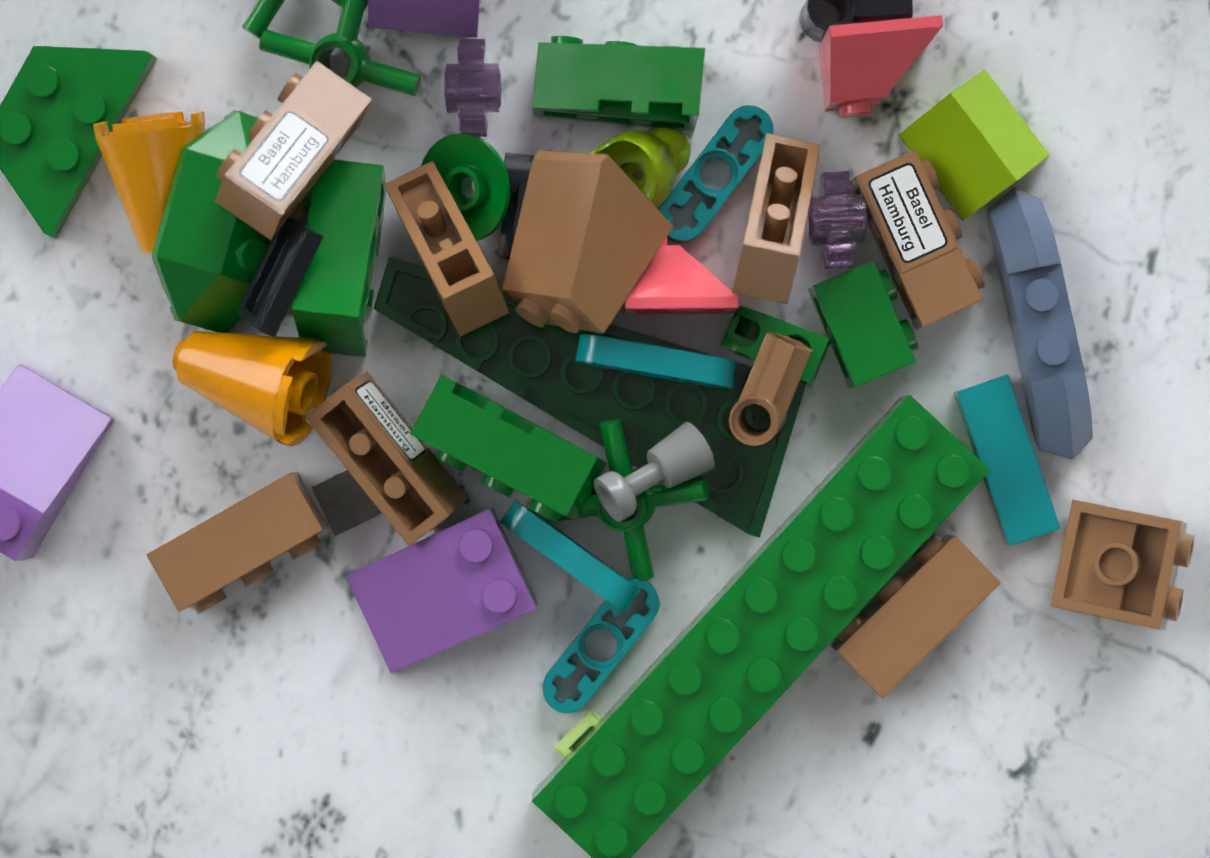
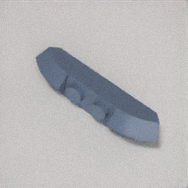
[988,188,1093,459]

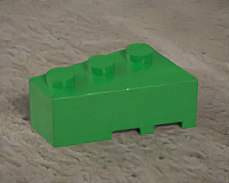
[532,36,705,131]
[288,159,386,357]
[410,374,607,523]

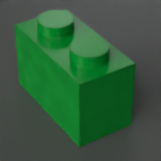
[808,260,919,389]

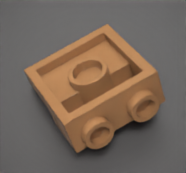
[1051,499,1195,630]

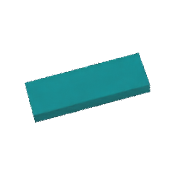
[954,374,1061,546]

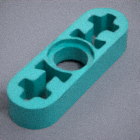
[660,105,774,243]
[575,334,737,390]
[499,499,641,613]
[543,577,659,713]

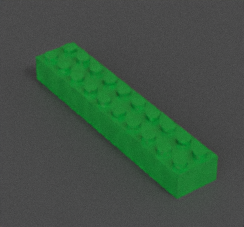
[532,395,991,858]

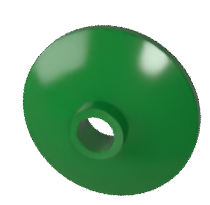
[421,133,510,242]

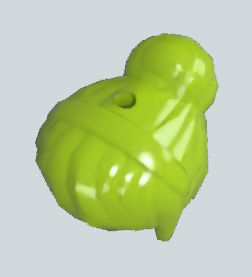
[590,127,691,208]

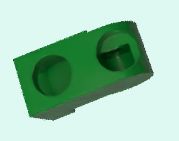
[719,306,830,388]

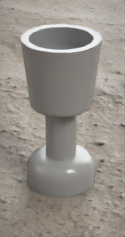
[594,422,715,522]

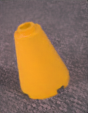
[93,110,205,253]
[172,331,332,447]

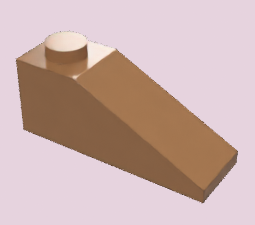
[384,161,510,337]

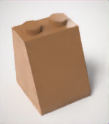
[502,150,673,334]

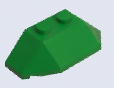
[151,110,271,333]

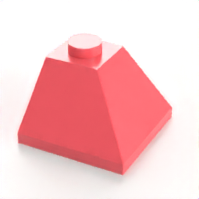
[819,15,943,118]
[624,237,739,315]

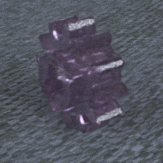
[444,39,501,137]
[808,171,867,269]

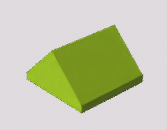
[897,70,1050,221]

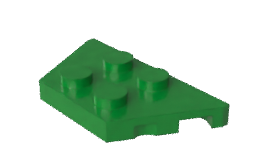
[0,46,157,239]

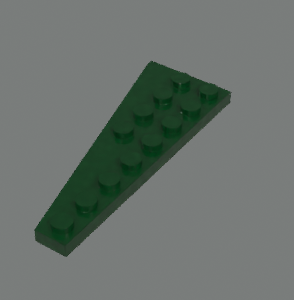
[373,257,806,538]

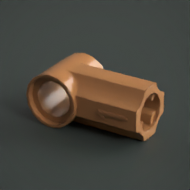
[729,331,813,446]

